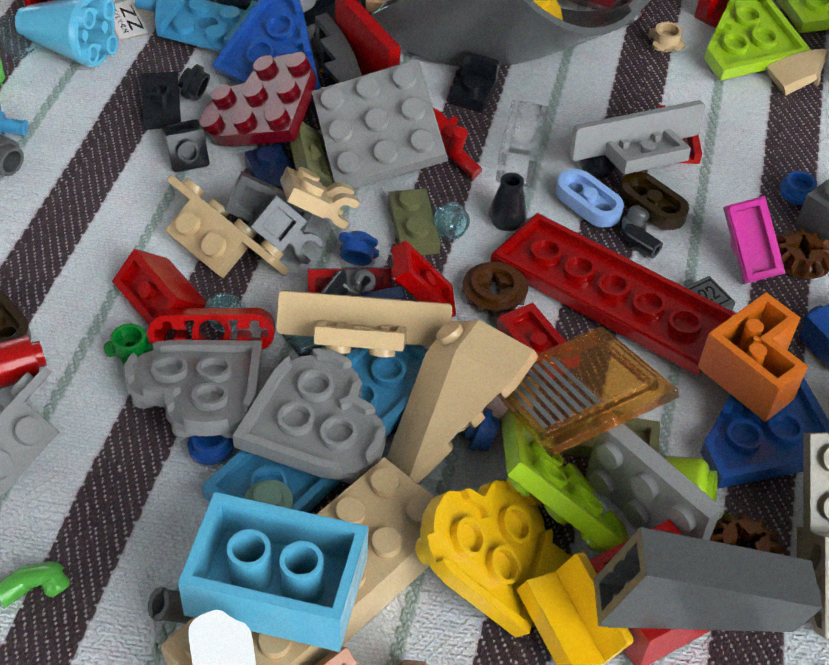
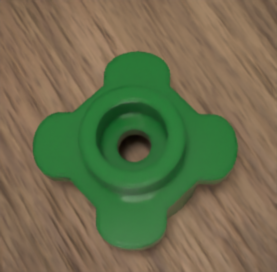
[104,323,153,366]

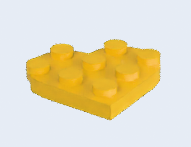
[415,480,553,638]

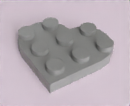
[124,340,262,438]
[233,348,386,484]

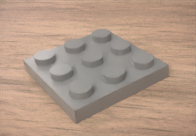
[312,59,448,189]

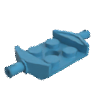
[135,0,257,52]

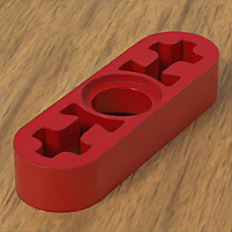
[148,308,275,350]

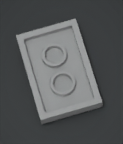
[585,414,722,540]

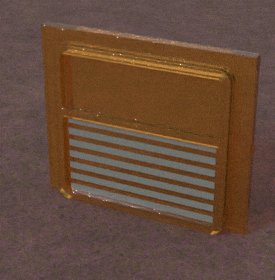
[497,326,680,457]

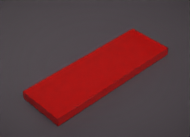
[490,213,736,376]

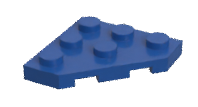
[212,0,321,106]
[700,377,829,489]

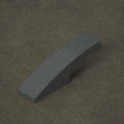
[315,12,362,87]

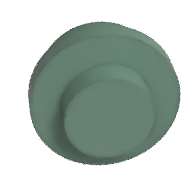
[244,480,293,509]

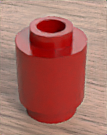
[0,335,47,389]

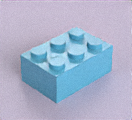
[178,492,368,652]

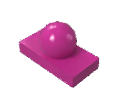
[723,196,786,284]

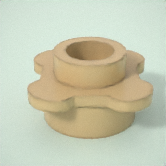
[648,22,685,52]

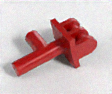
[433,108,482,179]

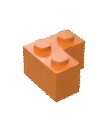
[698,292,808,422]

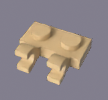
[280,167,360,230]

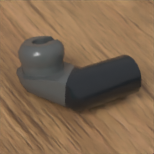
[622,205,663,259]
[320,269,376,296]

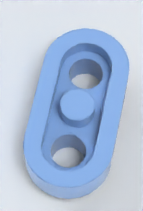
[556,169,624,228]

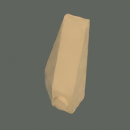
[386,320,539,484]

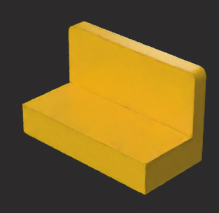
[516,552,634,665]

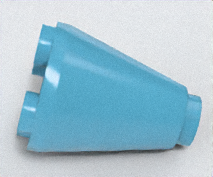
[15,0,118,67]

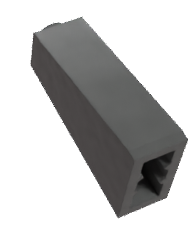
[594,527,822,632]

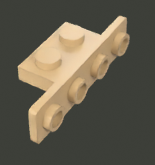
[165,174,290,279]
[276,290,452,357]

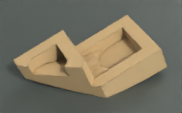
[767,49,828,96]

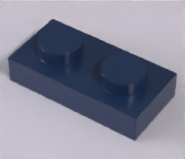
[245,144,293,190]

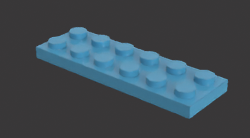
[201,344,428,513]

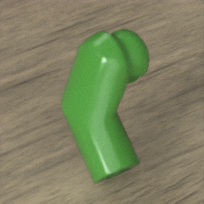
[0,561,70,609]

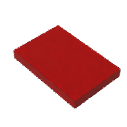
[335,0,401,76]

